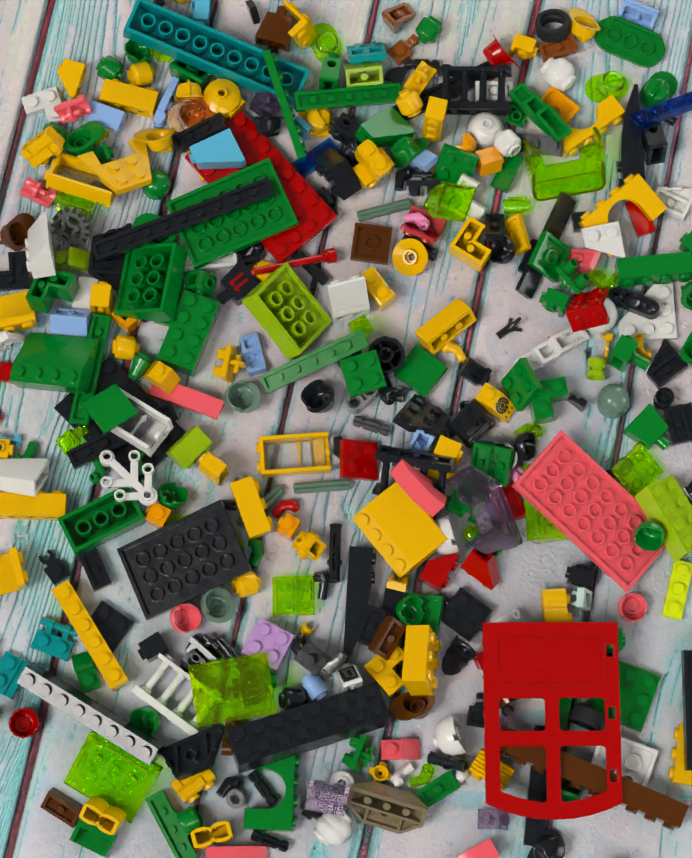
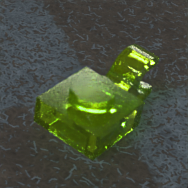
[56,425,89,456]

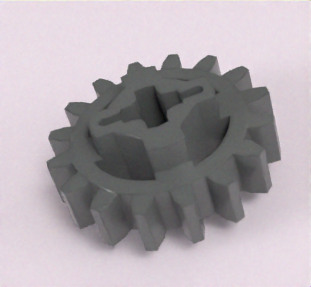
[51,206,92,247]

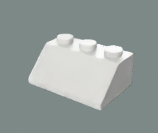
[25,212,56,279]

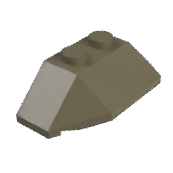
[346,781,428,834]

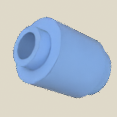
[301,673,329,702]

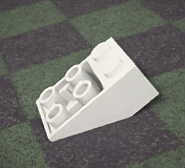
[327,275,370,323]

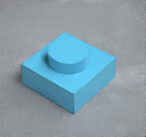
[294,116,313,142]

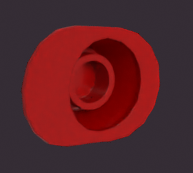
[483,34,521,69]

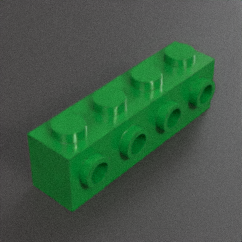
[614,251,692,288]

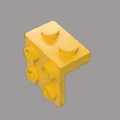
[282,0,317,51]
[0,290,38,333]
[0,547,29,595]

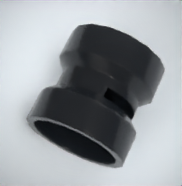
[653,387,674,410]

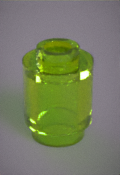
[503,197,530,216]

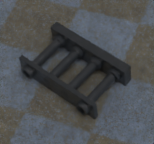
[437,64,512,116]
[372,444,456,508]

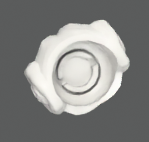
[539,57,576,92]
[313,807,352,847]

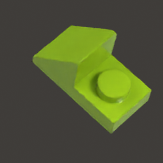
[54,247,90,271]

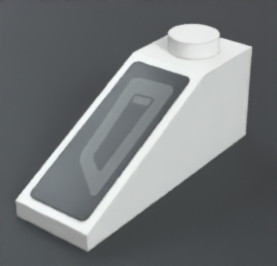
[336,663,363,692]

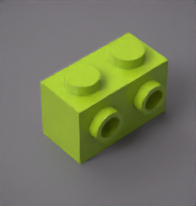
[343,61,384,87]
[165,426,213,469]

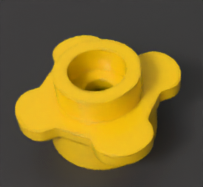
[369,762,392,783]

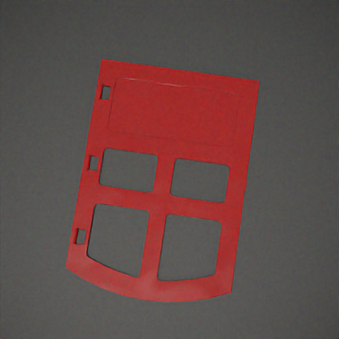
[482,622,623,820]

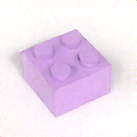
[241,618,295,673]

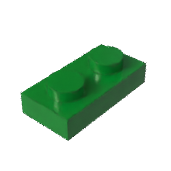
[416,770,460,808]

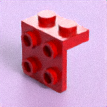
[400,204,448,244]
[565,287,610,332]

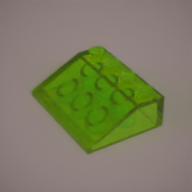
[188,652,277,727]
[63,731,164,824]

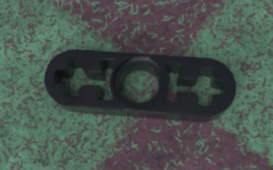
[609,287,660,320]

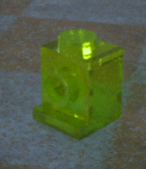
[347,314,374,338]

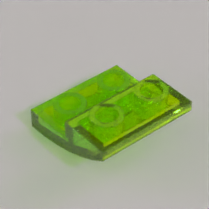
[611,443,664,498]
[272,576,315,617]

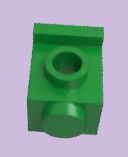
[539,287,570,317]

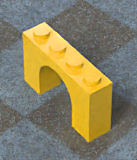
[578,173,667,257]

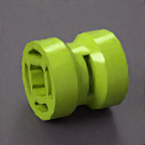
[586,357,607,381]

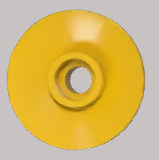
[203,79,241,114]
[392,238,428,276]

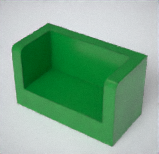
[69,818,118,858]

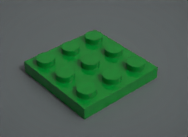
[587,661,661,732]

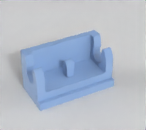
[618,0,659,31]
[83,100,127,132]
[50,307,92,337]

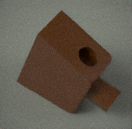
[255,6,293,52]

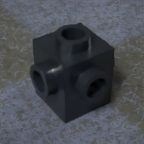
[328,112,360,145]

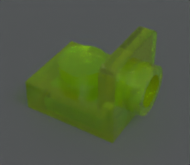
[588,268,618,290]

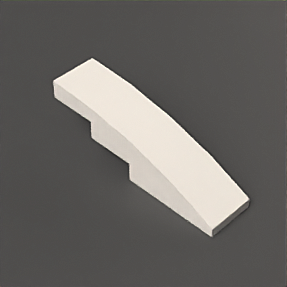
[514,327,590,372]

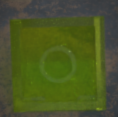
[54,191,99,221]

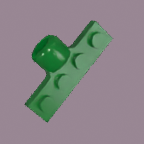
[145,789,203,858]

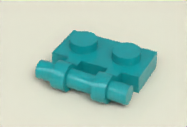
[346,41,386,64]
[30,617,78,662]

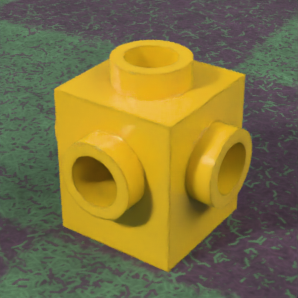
[291,531,327,562]

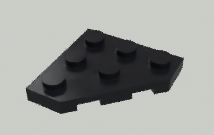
[392,394,456,437]

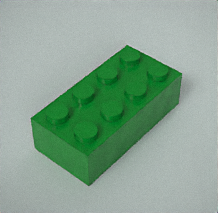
[157,290,221,377]
[57,487,146,557]

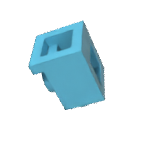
[191,0,211,27]

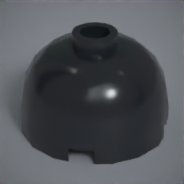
[368,336,406,375]

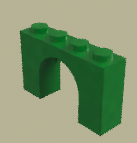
[244,755,300,832]

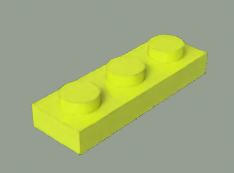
[661,560,692,621]

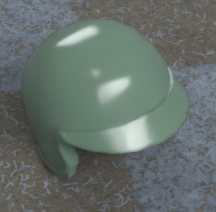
[225,381,261,413]
[597,384,630,419]
[200,588,235,623]

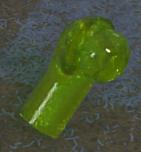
[513,423,543,438]
[409,763,434,788]

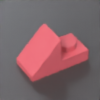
[567,249,601,275]
[381,738,421,761]

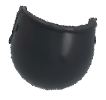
[301,379,335,414]

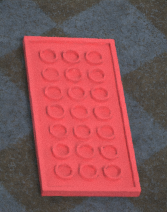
[512,430,665,592]

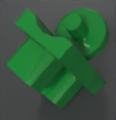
[555,258,591,295]
[342,735,377,774]

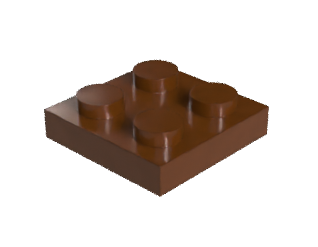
[350,223,393,265]

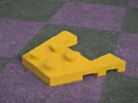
[77,138,152,195]

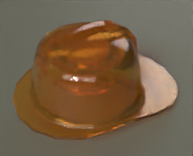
[167,98,210,133]

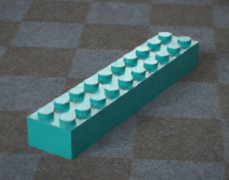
[123,0,310,109]

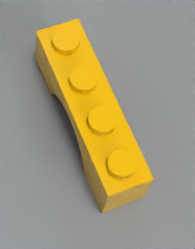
[562,95,625,159]

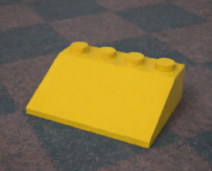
[352,482,448,578]

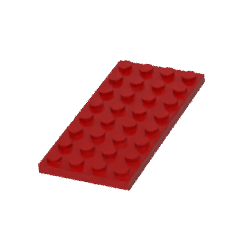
[185,110,338,263]

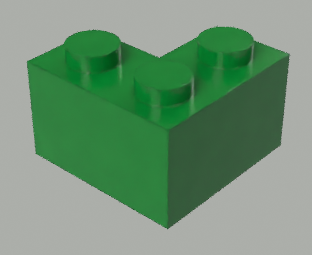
[25,270,80,314]
[529,376,569,425]

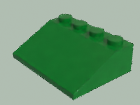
[114,242,187,322]
[9,332,99,395]

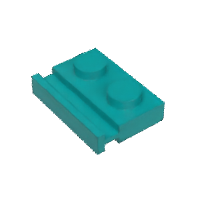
[0,651,30,699]

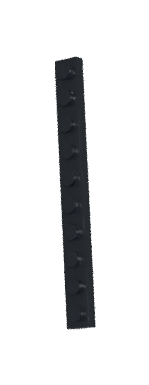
[91,177,275,263]

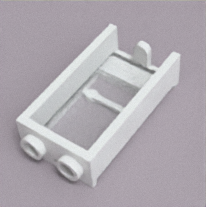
[95,388,174,457]

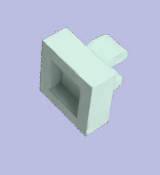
[570,588,593,611]

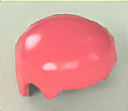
[617,592,647,623]
[170,603,202,633]

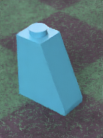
[188,128,247,169]

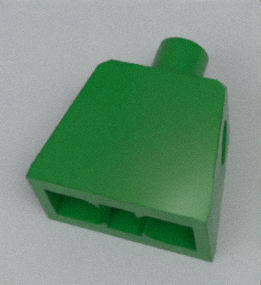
[319,52,342,90]
[623,403,671,451]

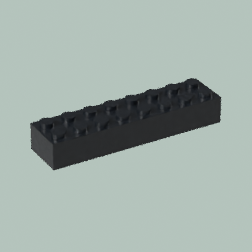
[226,682,391,774]

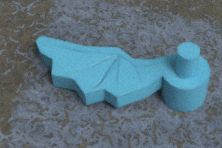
[0,435,23,448]

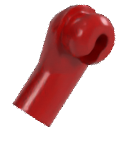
[271,499,300,518]

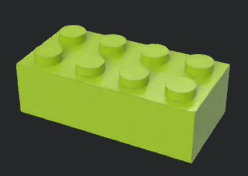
[634,474,692,563]

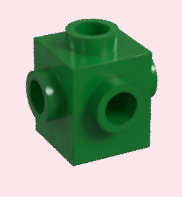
[184,269,217,297]

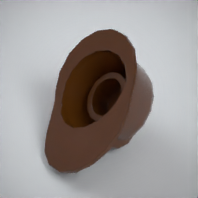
[0,213,35,251]
[389,692,435,721]

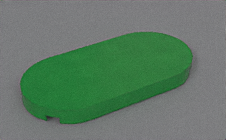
[594,16,665,68]

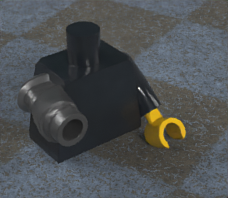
[291,622,348,678]

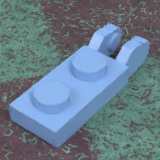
[153,76,179,129]

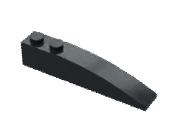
[616,84,645,188]
[343,546,376,664]

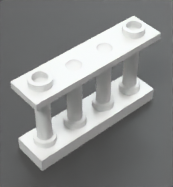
[131,653,224,736]

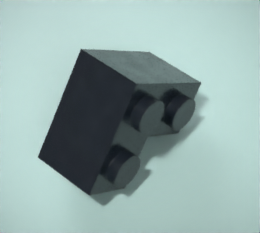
[313,148,362,200]

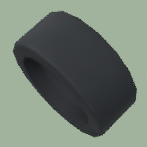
[535,9,570,43]
[568,704,605,731]

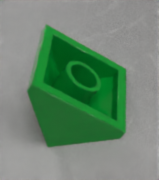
[169,59,214,93]

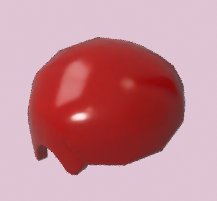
[8,708,39,738]

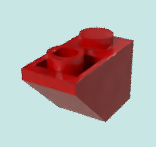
[461,543,501,591]
[419,553,460,592]

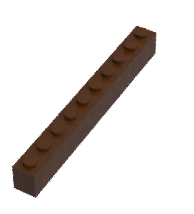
[500,725,689,831]

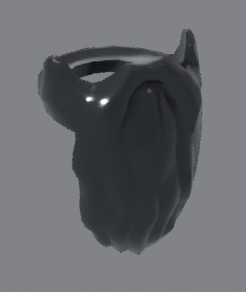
[378,375,408,405]
[441,635,478,676]

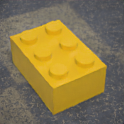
[402,625,441,696]

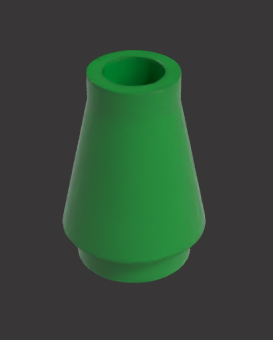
[128,352,152,382]

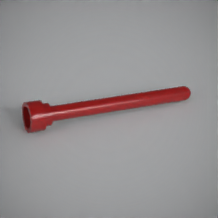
[251,248,337,276]

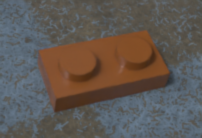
[537,33,578,63]

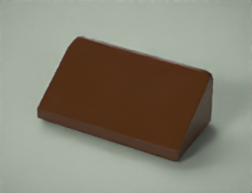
[367,615,406,661]
[40,787,83,828]

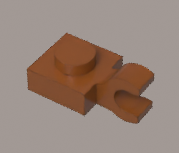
[387,34,419,66]

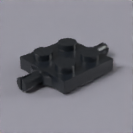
[437,587,492,642]

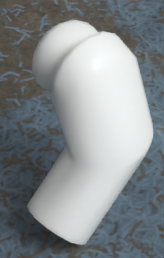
[494,610,520,622]
[390,762,414,787]

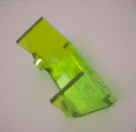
[523,127,606,201]

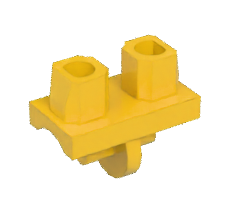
[403,61,437,96]
[213,344,246,383]

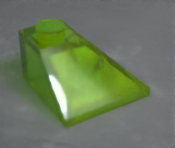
[423,182,477,222]

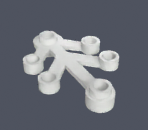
[99,450,158,506]

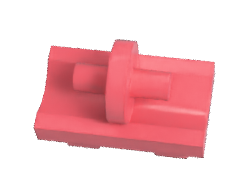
[54,94,92,124]
[19,177,58,209]

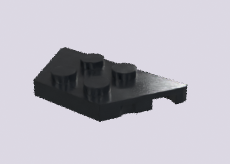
[88,223,132,292]
[160,723,226,781]

